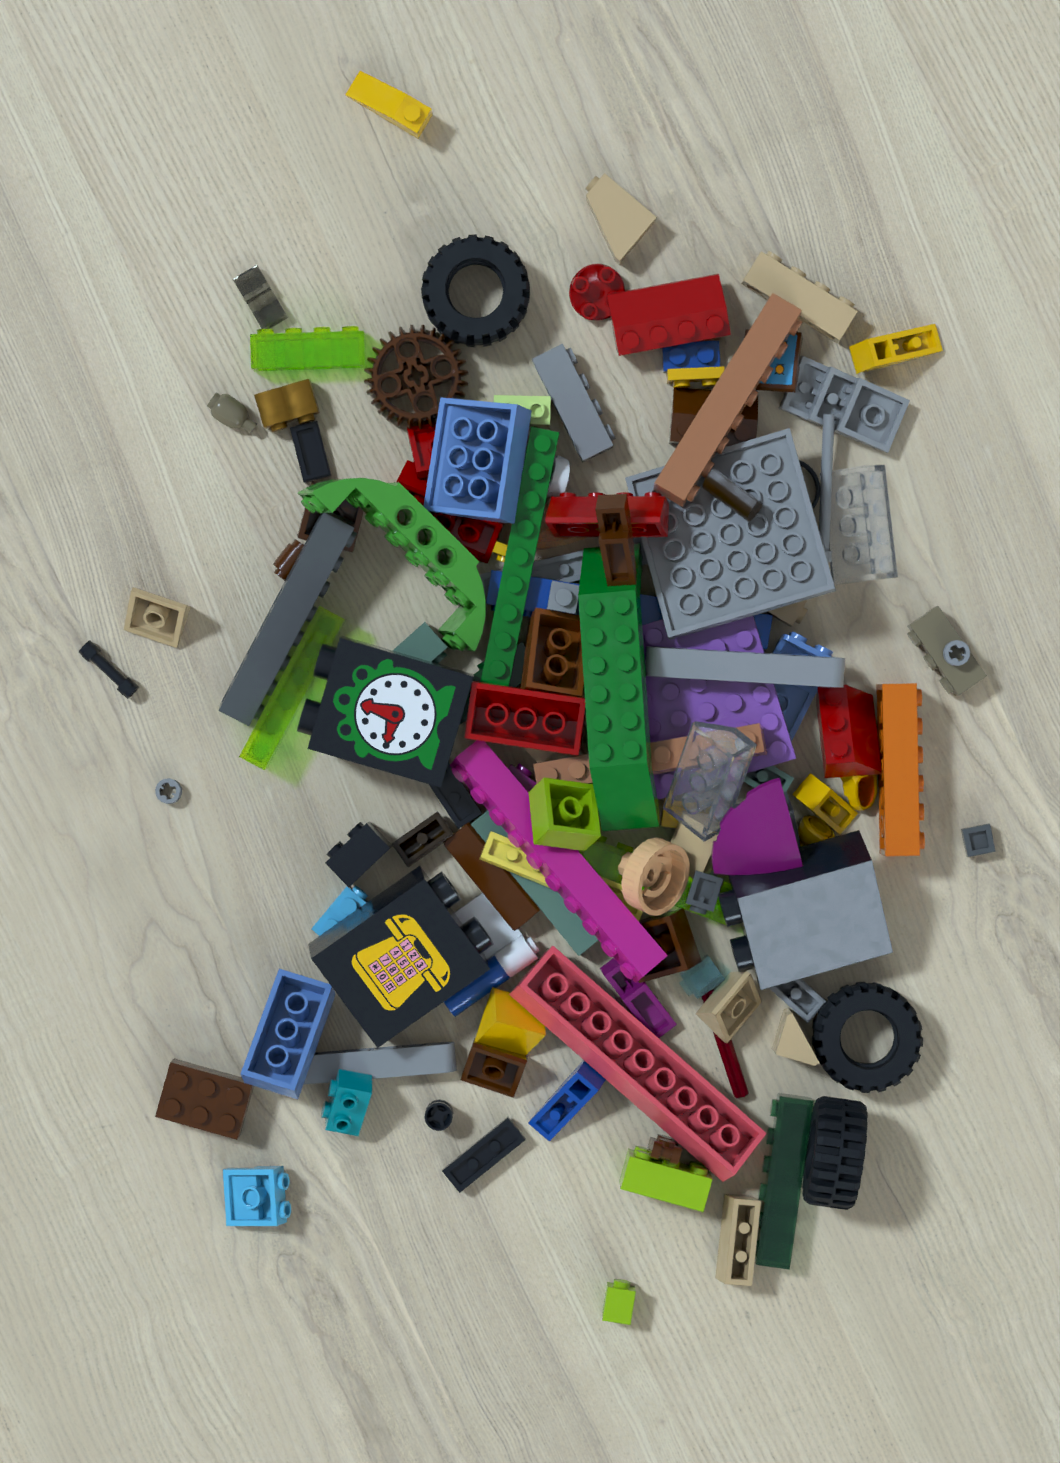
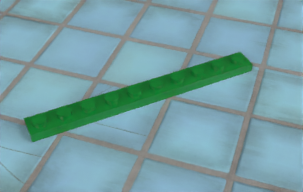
[481,427,560,686]

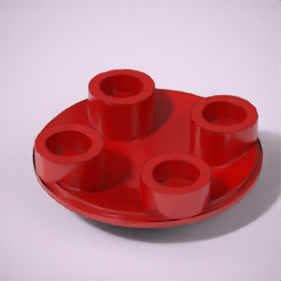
[569,264,625,321]

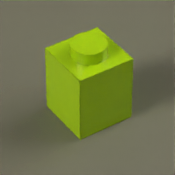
[602,1279,636,1325]

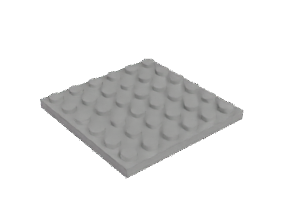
[625,428,836,640]

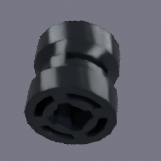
[424,1099,454,1131]

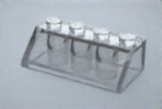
[820,464,898,585]
[663,721,757,842]

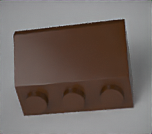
[669,388,758,447]

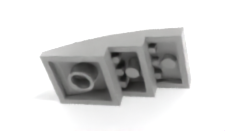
[779,356,910,453]

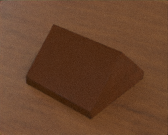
[460,1038,528,1098]

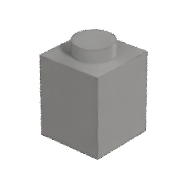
[547,581,579,614]

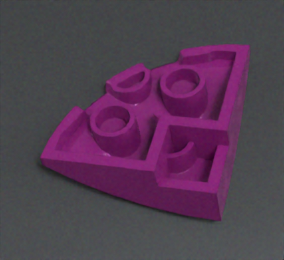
[711,778,803,875]

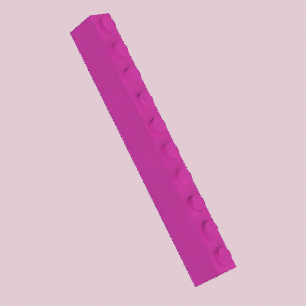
[450,740,668,983]

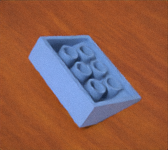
[424,397,532,524]

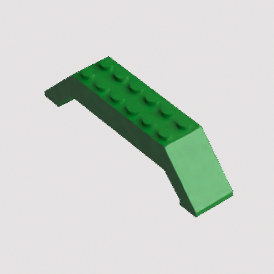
[578,543,660,832]

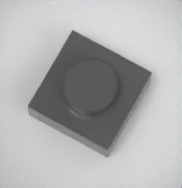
[961,823,996,857]

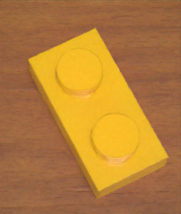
[666,366,725,388]

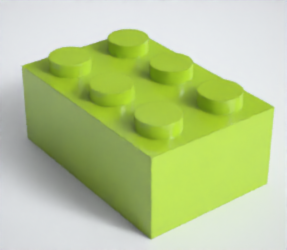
[619,1146,713,1212]

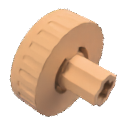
[618,837,690,916]

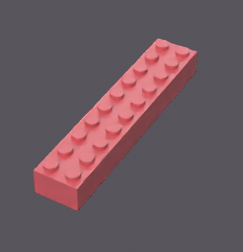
[509,946,767,1182]

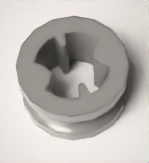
[943,640,970,666]
[155,778,182,804]

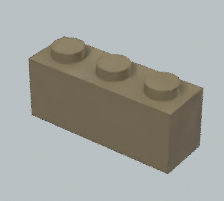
[907,606,987,696]

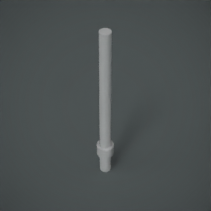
[819,414,835,564]

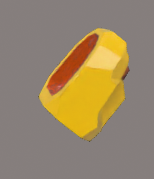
[840,775,877,811]

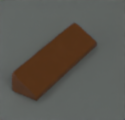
[444,822,540,931]

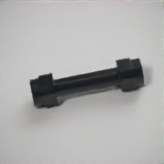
[79,640,139,699]

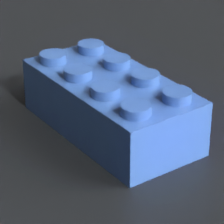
[240,969,336,1100]

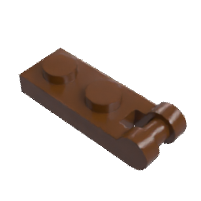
[647,1134,682,1165]

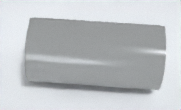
[770,979,826,1023]

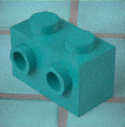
[321,1069,372,1136]

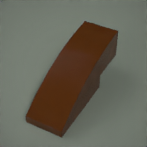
[595,494,637,586]

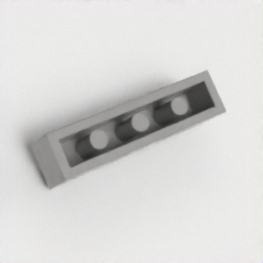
[532,344,616,463]

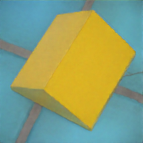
[474,987,546,1056]

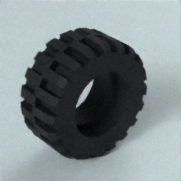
[421,234,530,347]
[812,982,923,1093]
[802,1096,868,1210]

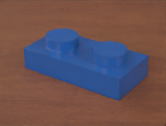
[662,341,720,372]

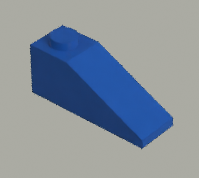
[528,1060,606,1141]

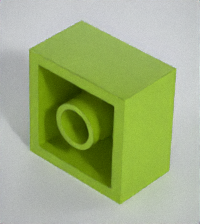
[528,777,601,851]

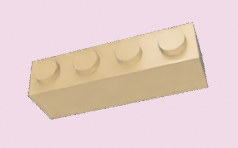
[741,251,858,343]

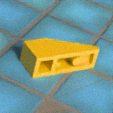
[345,71,433,139]
[849,324,943,374]

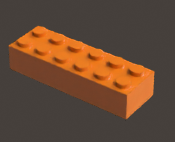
[876,683,925,856]

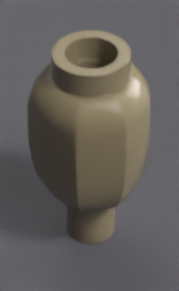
[207,392,257,433]

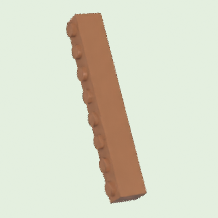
[653,293,803,507]
[533,723,767,784]

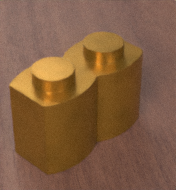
[254,379,320,432]

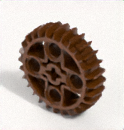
[364,325,469,429]

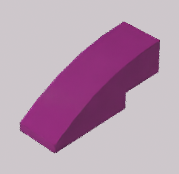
[600,958,677,1038]

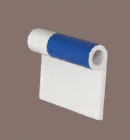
[444,893,540,1017]

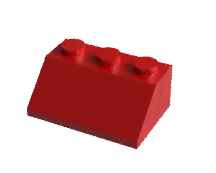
[816,685,882,778]

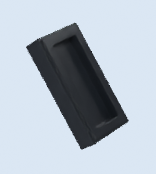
[290,421,332,483]

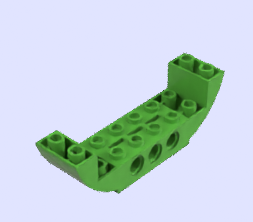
[297,478,486,651]

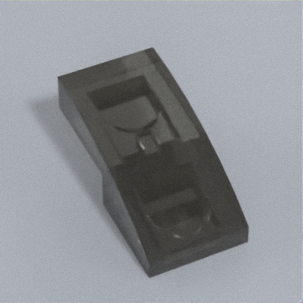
[233,265,288,332]

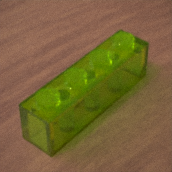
[250,326,366,371]

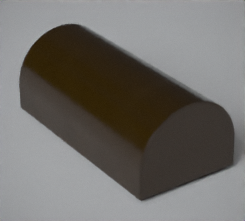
[702,468,763,521]
[392,811,454,868]

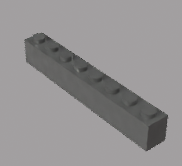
[219,512,357,726]

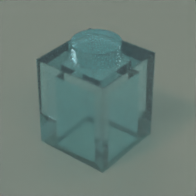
[679,954,725,999]

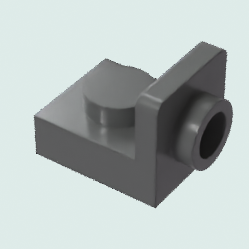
[685,870,723,915]

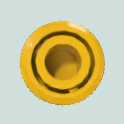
[798,816,835,846]

